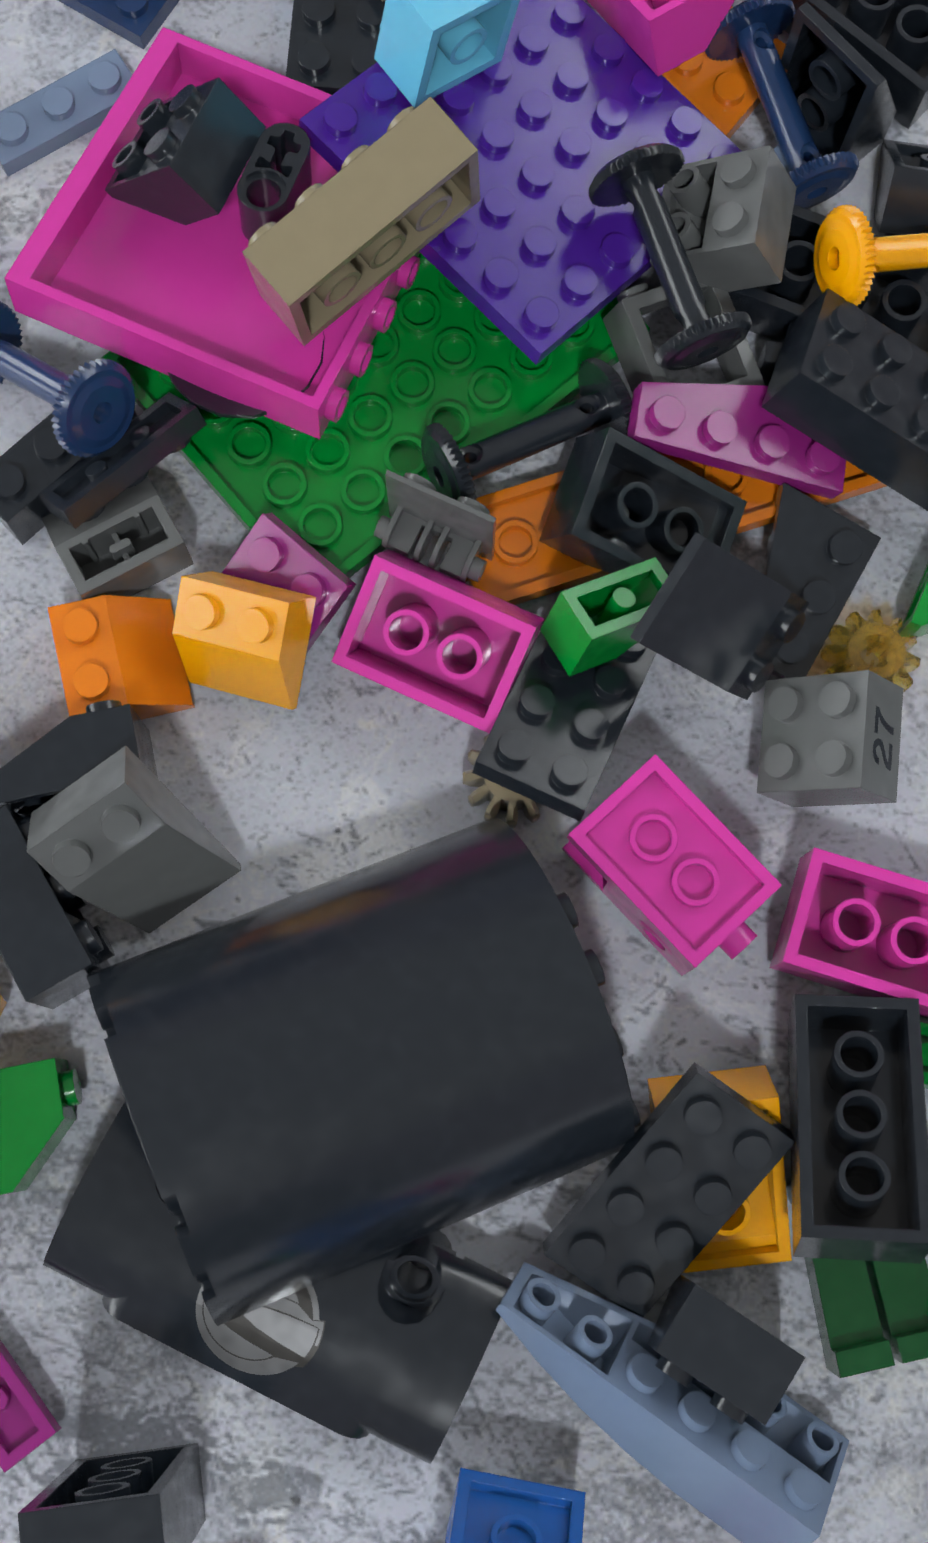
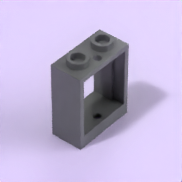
[603,282,766,394]

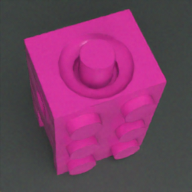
[562,754,782,976]

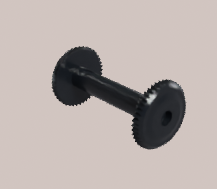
[588,143,752,371]
[421,357,632,501]

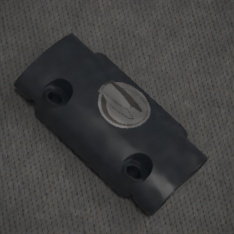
[43,1102,513,1464]

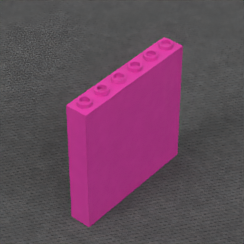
[4,27,420,440]

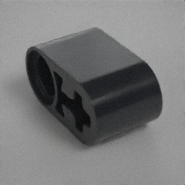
[237,123,312,240]

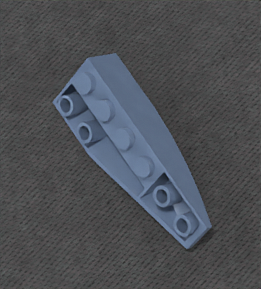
[496,1262,849,1543]

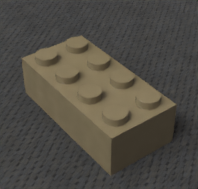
[242,96,480,346]

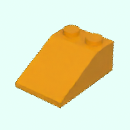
[647,1065,792,1273]

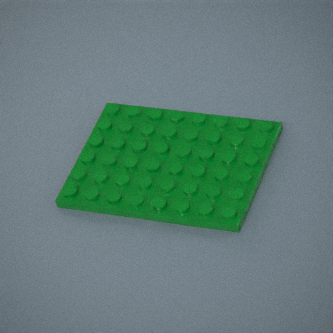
[101,253,650,578]

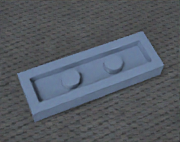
[0,49,132,177]

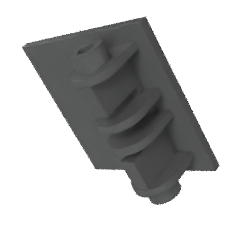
[374,470,496,583]

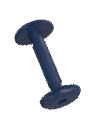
[705,0,859,209]
[0,301,136,458]

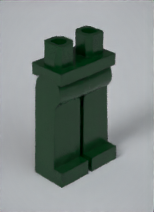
[786,1185,928,1378]

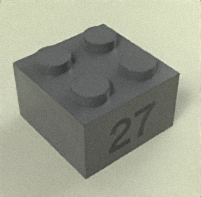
[757,670,904,807]

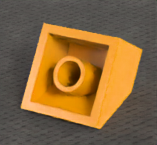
[172,571,316,710]

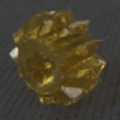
[820,609,921,692]

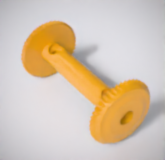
[814,205,928,307]

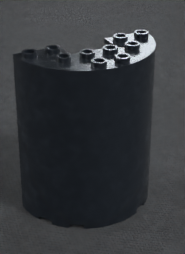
[86,818,641,1326]

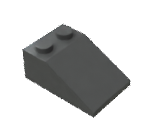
[27,746,241,933]

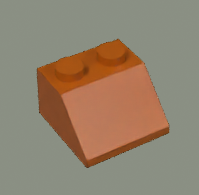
[48,595,195,720]

